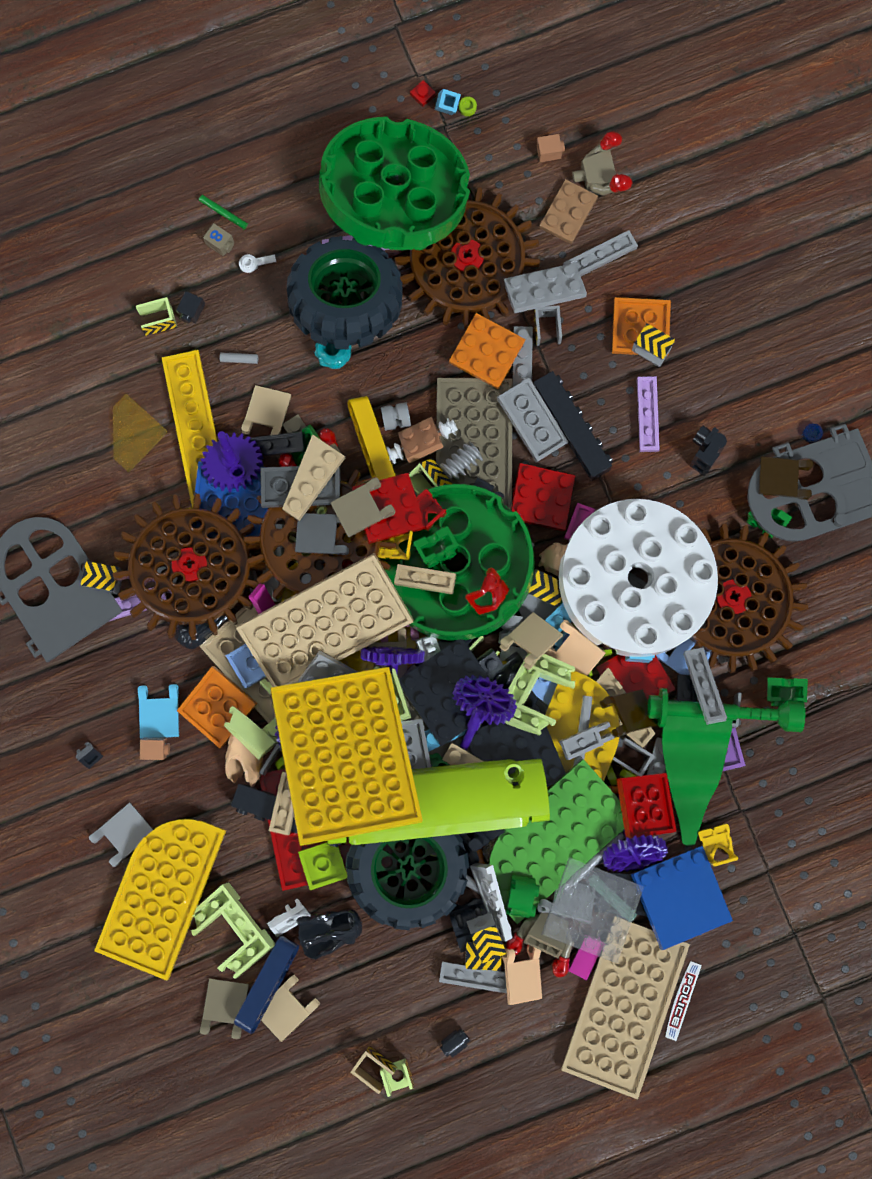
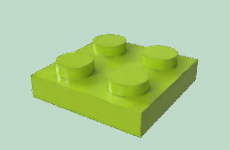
[298,843,347,890]

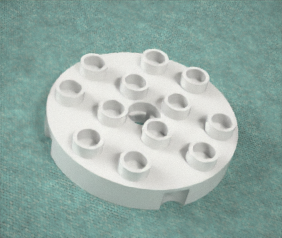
[559,499,718,657]

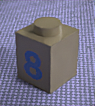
[203,224,234,256]

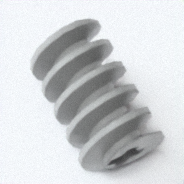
[440,442,483,481]

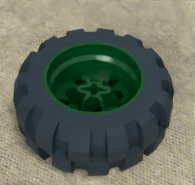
[287,236,403,350]
[346,834,469,930]

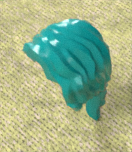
[314,343,352,369]

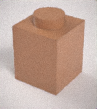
[536,134,565,162]
[140,738,170,760]

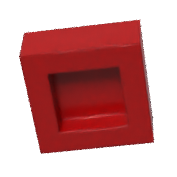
[410,80,436,107]

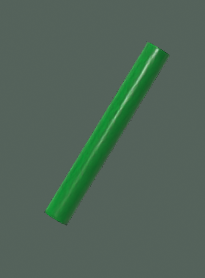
[199,195,248,230]

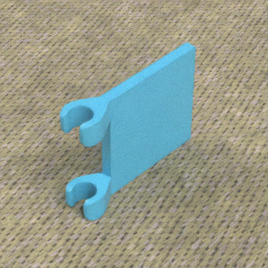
[138,684,179,738]

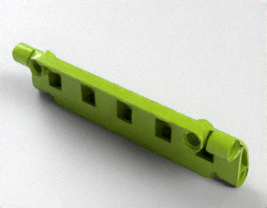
[327,759,550,845]

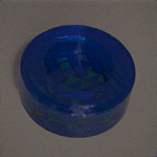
[803,423,823,443]

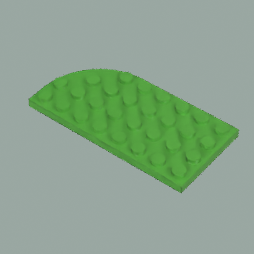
[489,758,624,924]

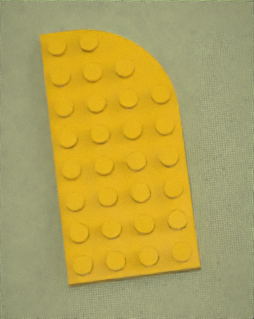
[545,671,620,790]
[94,819,227,981]

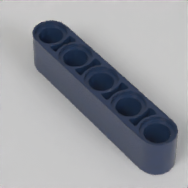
[234,936,299,1034]

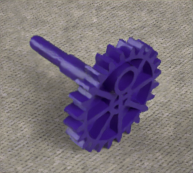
[201,431,263,492]
[361,646,425,675]
[453,675,517,750]
[602,795,668,872]

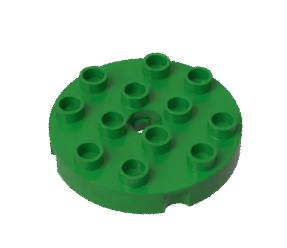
[319,117,470,250]
[378,484,534,641]

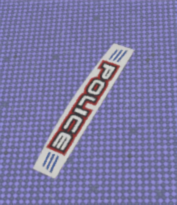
[665,961,702,1041]

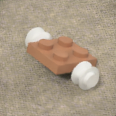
[387,417,458,464]

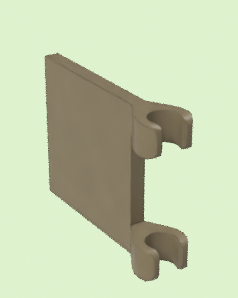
[331,478,396,537]
[200,979,249,1039]

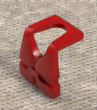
[417,489,447,531]
[465,568,509,615]

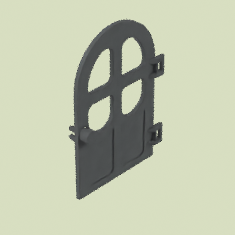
[747,424,872,541]
[0,517,123,663]

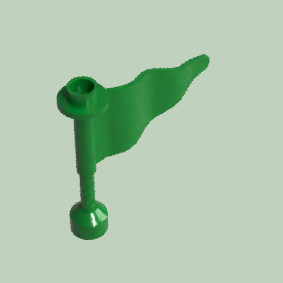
[647,688,805,846]

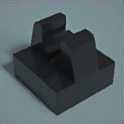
[76,742,104,769]

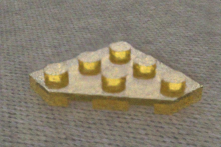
[113,394,167,472]

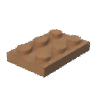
[539,179,598,245]

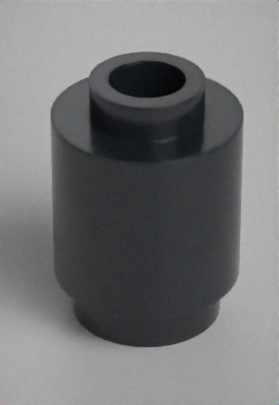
[440,1028,471,1058]

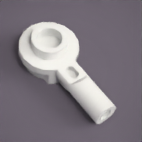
[239,254,276,273]

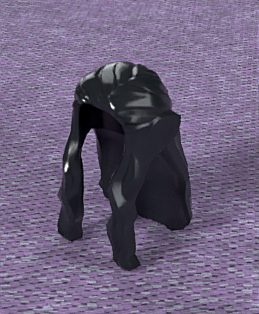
[175,598,234,649]
[296,909,362,960]

